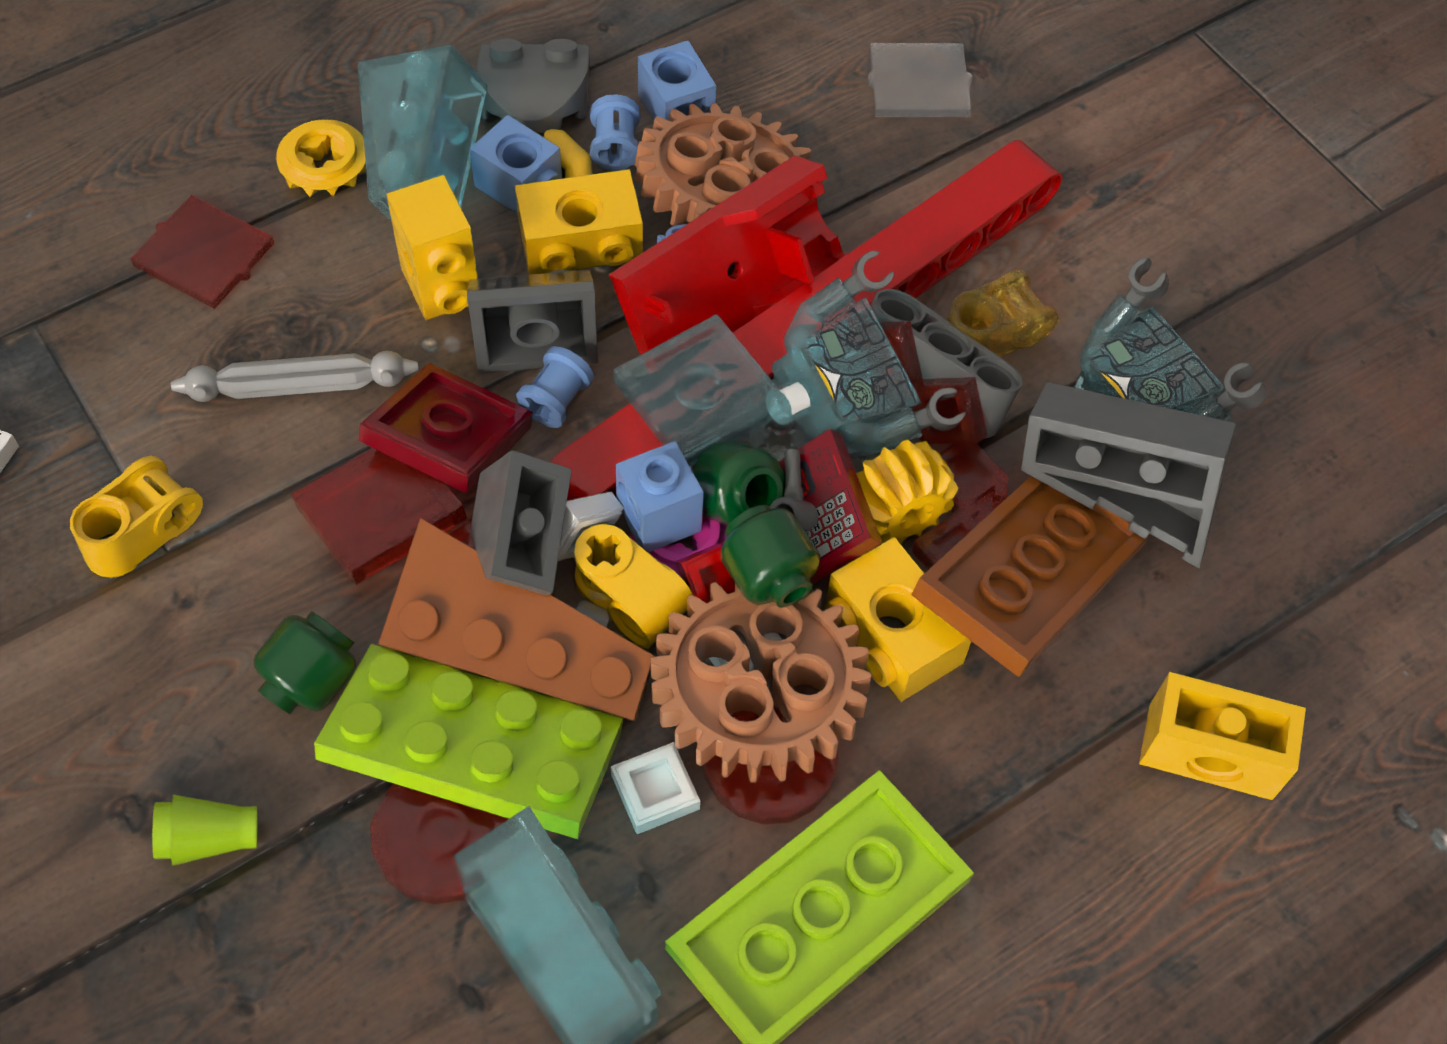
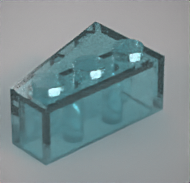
[358,45,488,221]
[453,806,661,1044]

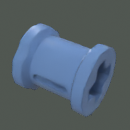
[590,94,640,171]
[516,346,594,428]

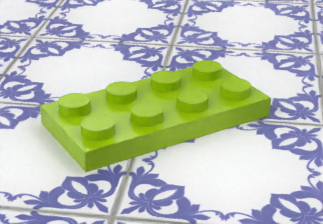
[314,644,623,839]
[665,770,974,1044]

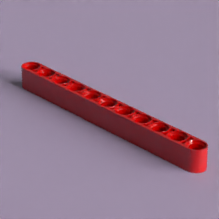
[550,140,1063,501]

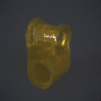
[947,269,1059,357]

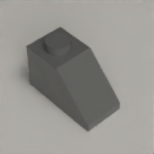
[470,450,572,596]

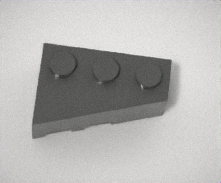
[1021,382,1236,569]

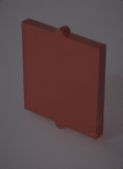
[130,195,274,309]

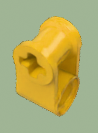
[70,455,203,578]
[574,524,694,649]

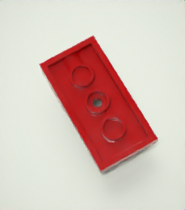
[609,156,847,376]

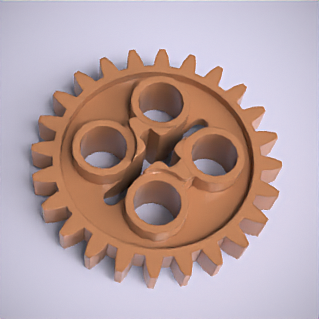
[634,103,811,226]
[651,582,871,783]

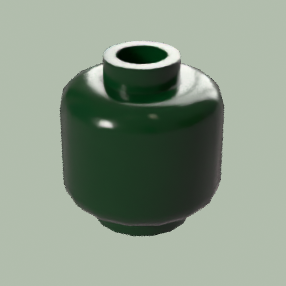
[692,440,785,526]
[721,505,820,608]
[253,611,356,714]

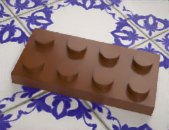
[911,476,1151,677]

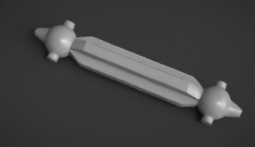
[171,350,419,402]

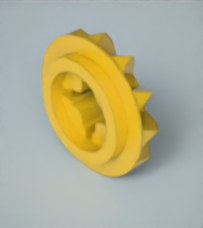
[276,120,369,197]

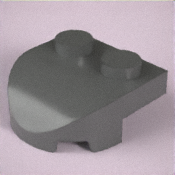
[477,38,590,133]

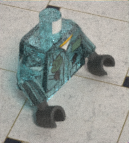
[765,251,966,453]
[1075,257,1266,421]

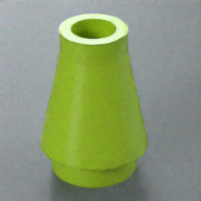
[152,795,258,866]

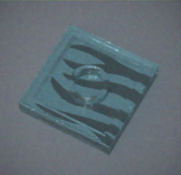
[613,314,788,467]

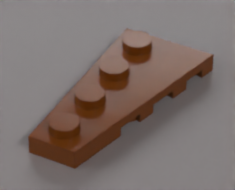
[378,518,654,722]

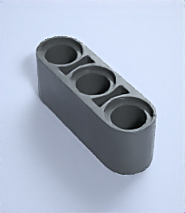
[855,289,1022,438]

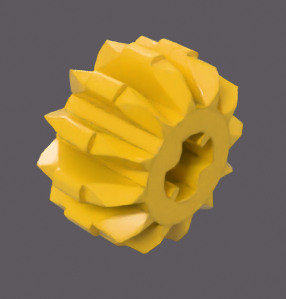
[856,440,959,544]

